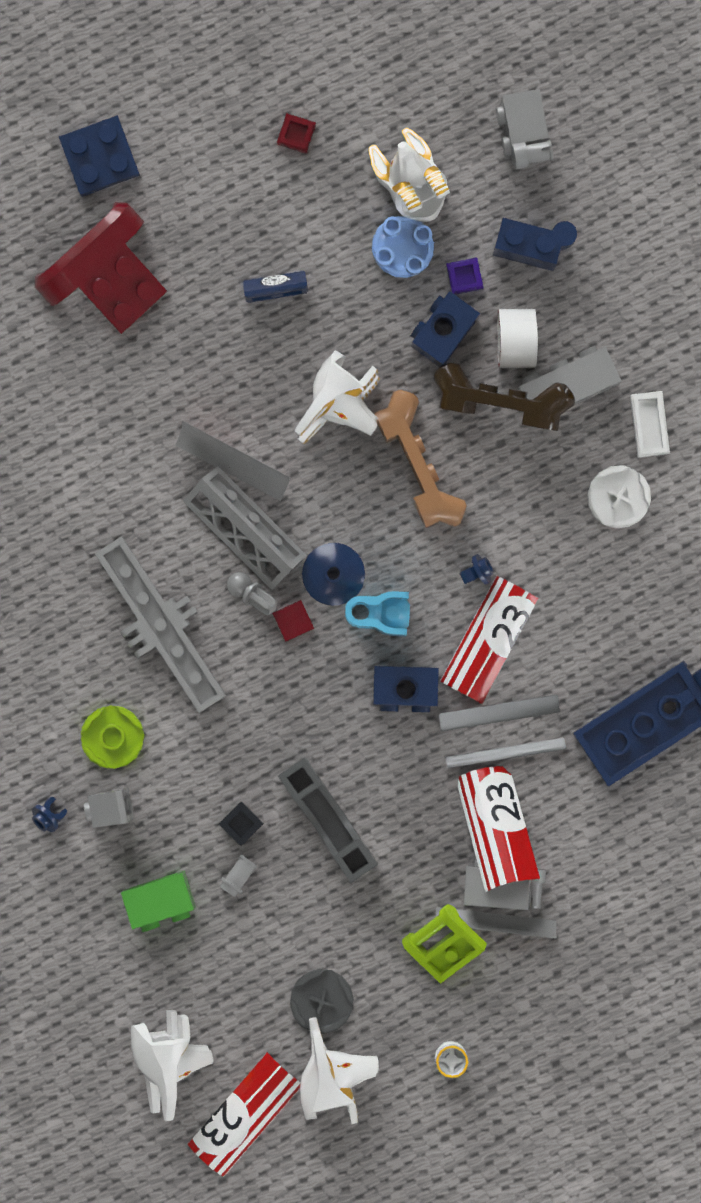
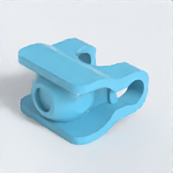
[345,591,410,637]

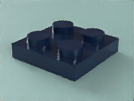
[59,115,140,197]

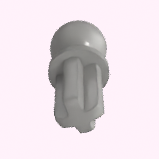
[227,572,278,616]

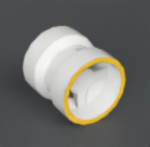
[435,1041,468,1078]

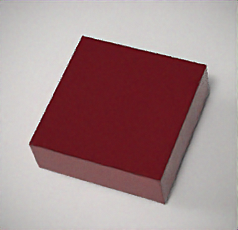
[277,113,316,154]
[272,600,314,642]

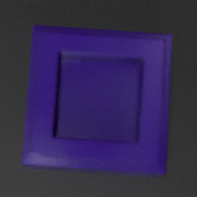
[446,257,484,295]

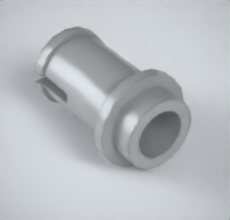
[220,855,257,897]

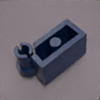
[493,218,577,271]

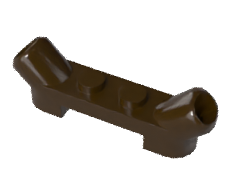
[433,363,575,431]

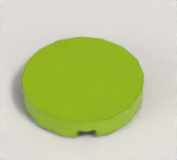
[81,705,145,769]

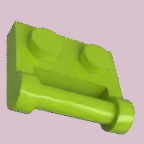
[402,904,487,984]

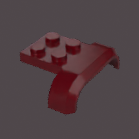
[35,202,167,334]

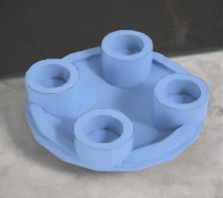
[372,216,434,278]

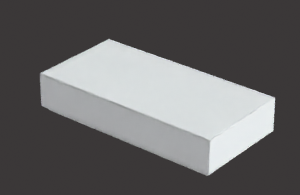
[630,391,670,458]

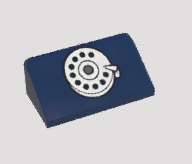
[243,271,308,303]

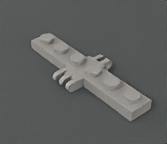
[95,536,227,713]

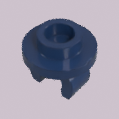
[459,554,494,585]
[32,797,67,832]

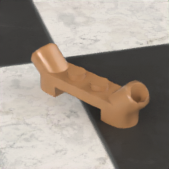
[374,390,467,528]

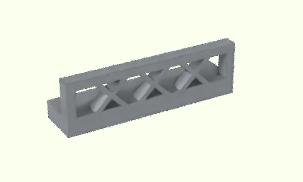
[183,466,307,590]

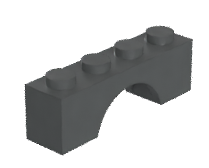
[278,757,378,883]

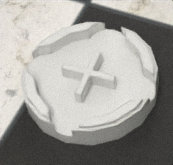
[587,465,651,529]

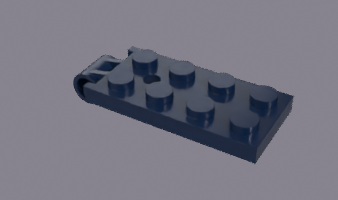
[573,660,701,787]

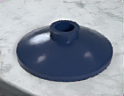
[302,543,365,606]

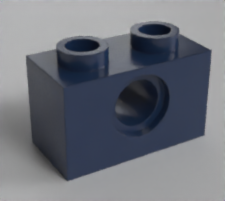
[410,291,480,367]
[373,666,439,712]

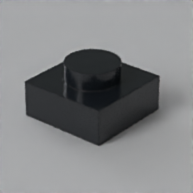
[219,801,264,846]

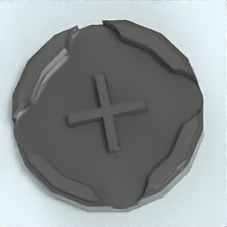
[290,969,354,1034]

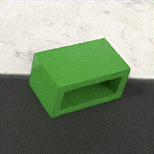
[121,870,196,932]

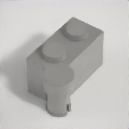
[496,89,553,170]
[464,859,546,910]

